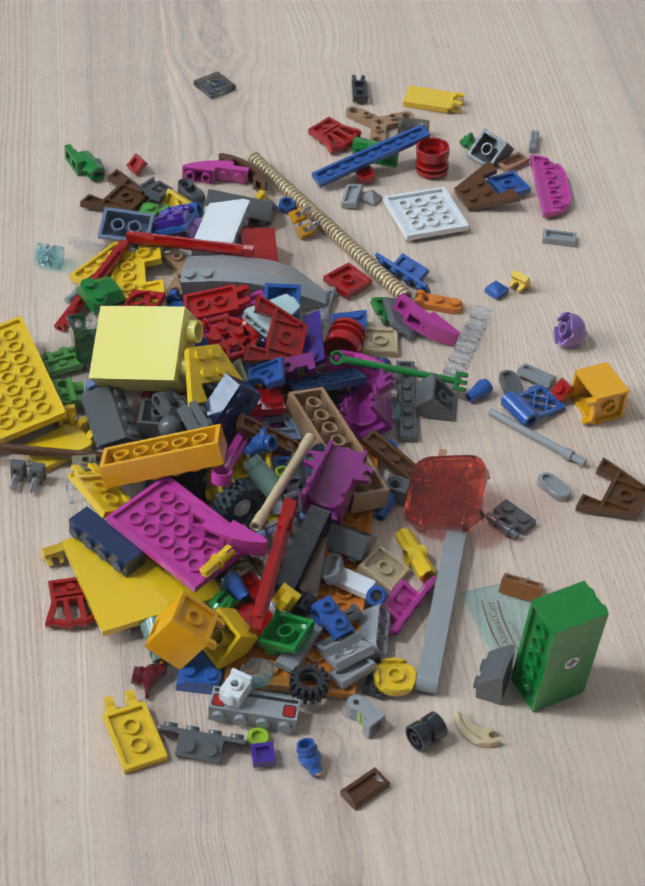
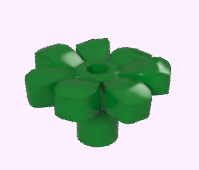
[459,133,476,150]

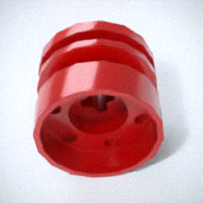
[415,137,450,179]
[324,317,366,355]

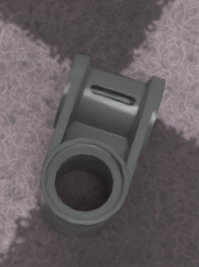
[177,178,205,203]

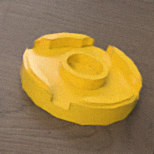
[373,657,417,697]

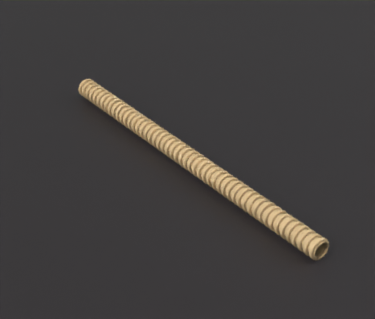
[247,151,412,299]

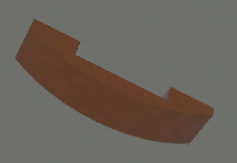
[219,153,267,192]

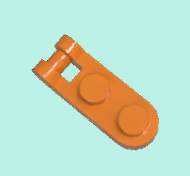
[414,289,463,315]

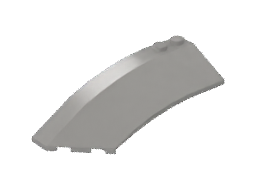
[180,255,327,307]

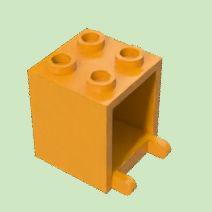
[570,362,630,426]
[144,590,226,670]

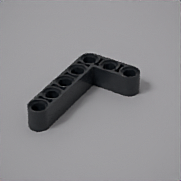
[273,504,332,594]

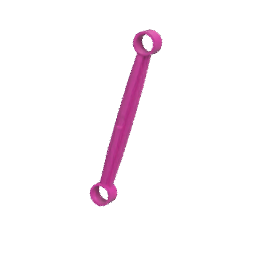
[211,416,264,487]

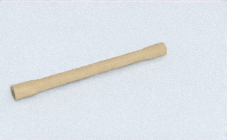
[250,433,316,532]

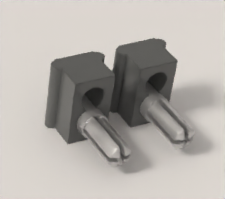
[9,459,46,494]

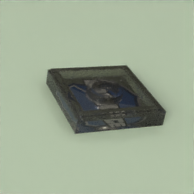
[194,71,236,99]

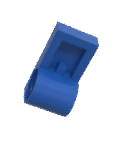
[311,595,354,641]

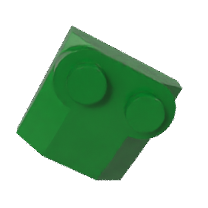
[76,276,126,315]
[257,611,315,655]

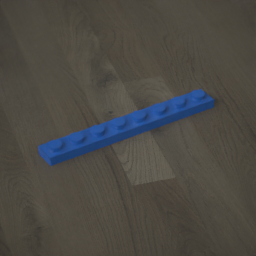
[312,124,430,187]

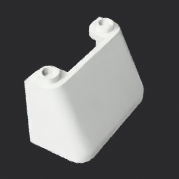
[191,199,251,256]

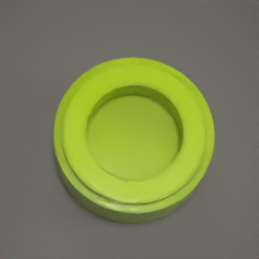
[247,727,269,747]

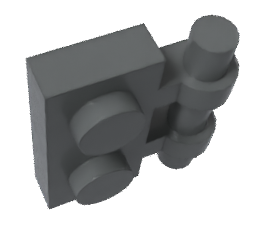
[484,499,536,540]

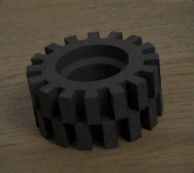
[289,662,329,705]

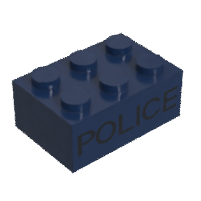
[204,373,262,443]

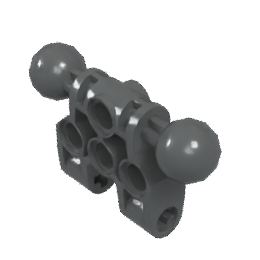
[152,385,215,436]

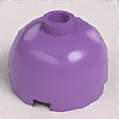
[553,312,587,348]

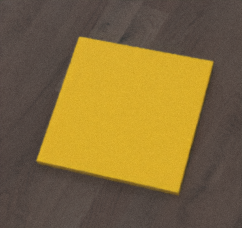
[61,537,221,636]

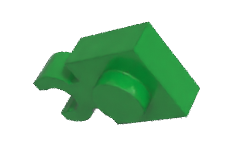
[370,297,388,324]

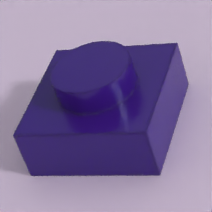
[250,742,276,768]

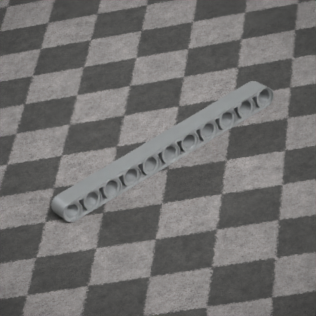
[415,515,469,694]

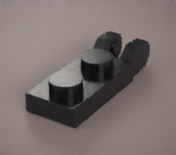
[351,75,368,103]

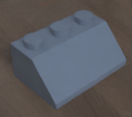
[98,207,156,244]

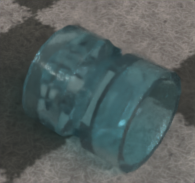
[34,243,64,269]

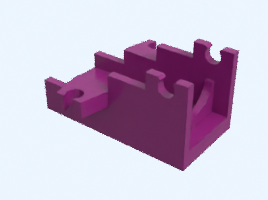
[337,368,395,443]
[301,439,373,525]

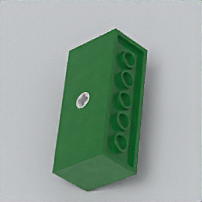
[510,580,609,712]

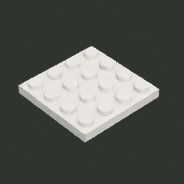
[383,186,469,241]

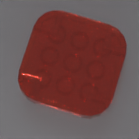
[405,455,490,533]

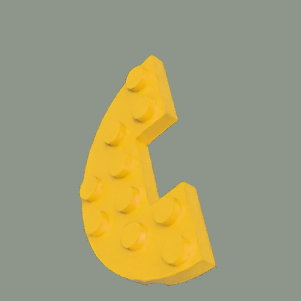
[111,244,167,306]

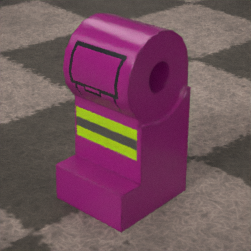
[284,352,318,379]

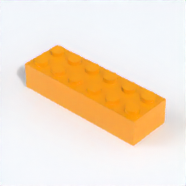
[99,424,227,488]

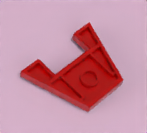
[242,294,308,363]

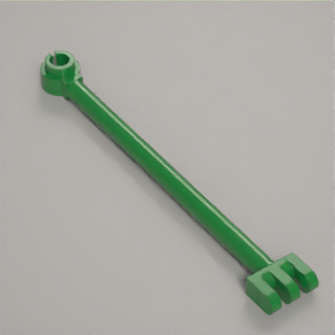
[329,350,469,392]

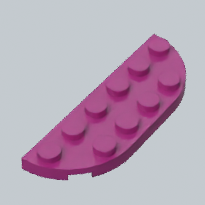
[530,154,571,218]

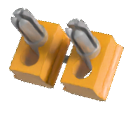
[288,205,319,240]

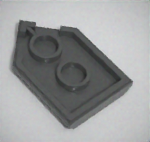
[382,297,418,341]

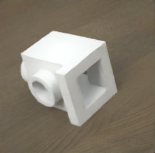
[219,668,252,709]

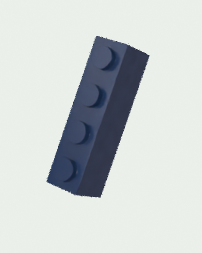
[69,506,145,577]

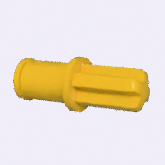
[199,545,235,578]

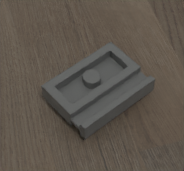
[138,177,173,202]

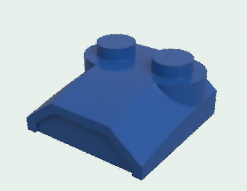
[176,650,225,695]

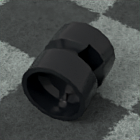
[405,711,448,752]

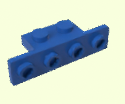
[375,252,431,294]

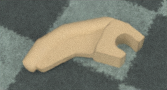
[454,711,500,748]

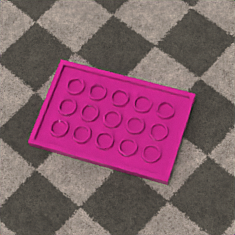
[106,476,244,593]

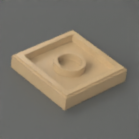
[362,327,398,358]
[356,544,411,595]

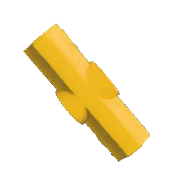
[395,527,436,583]

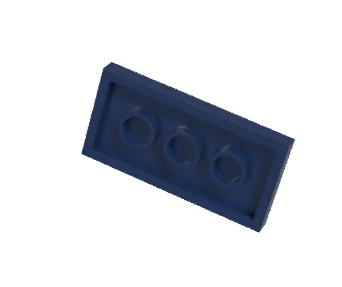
[285,367,367,392]

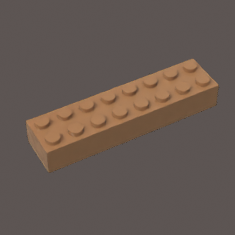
[286,387,390,514]

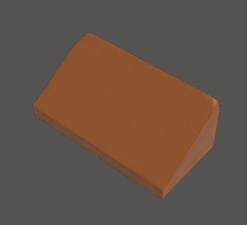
[499,573,544,602]

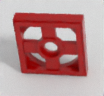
[123,289,166,306]

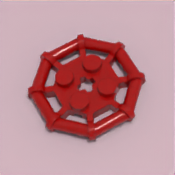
[201,313,261,361]

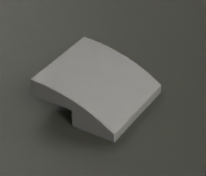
[314,629,375,671]

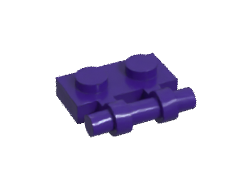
[153,204,192,230]

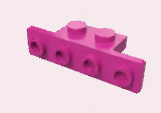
[384,576,437,637]

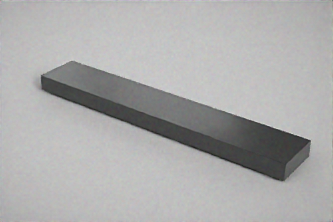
[396,361,418,443]

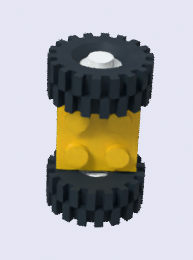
[180,467,266,524]

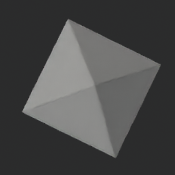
[360,190,382,206]

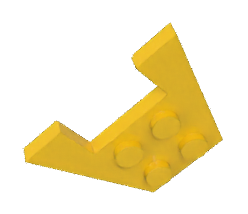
[184,344,243,407]

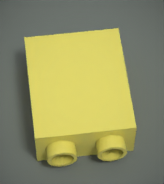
[89,306,203,392]

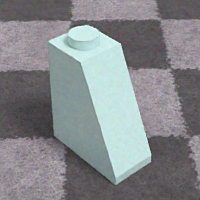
[242,294,300,338]

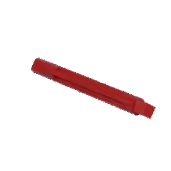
[126,231,254,257]
[54,239,130,333]
[248,498,298,635]

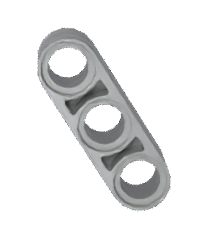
[360,603,390,659]

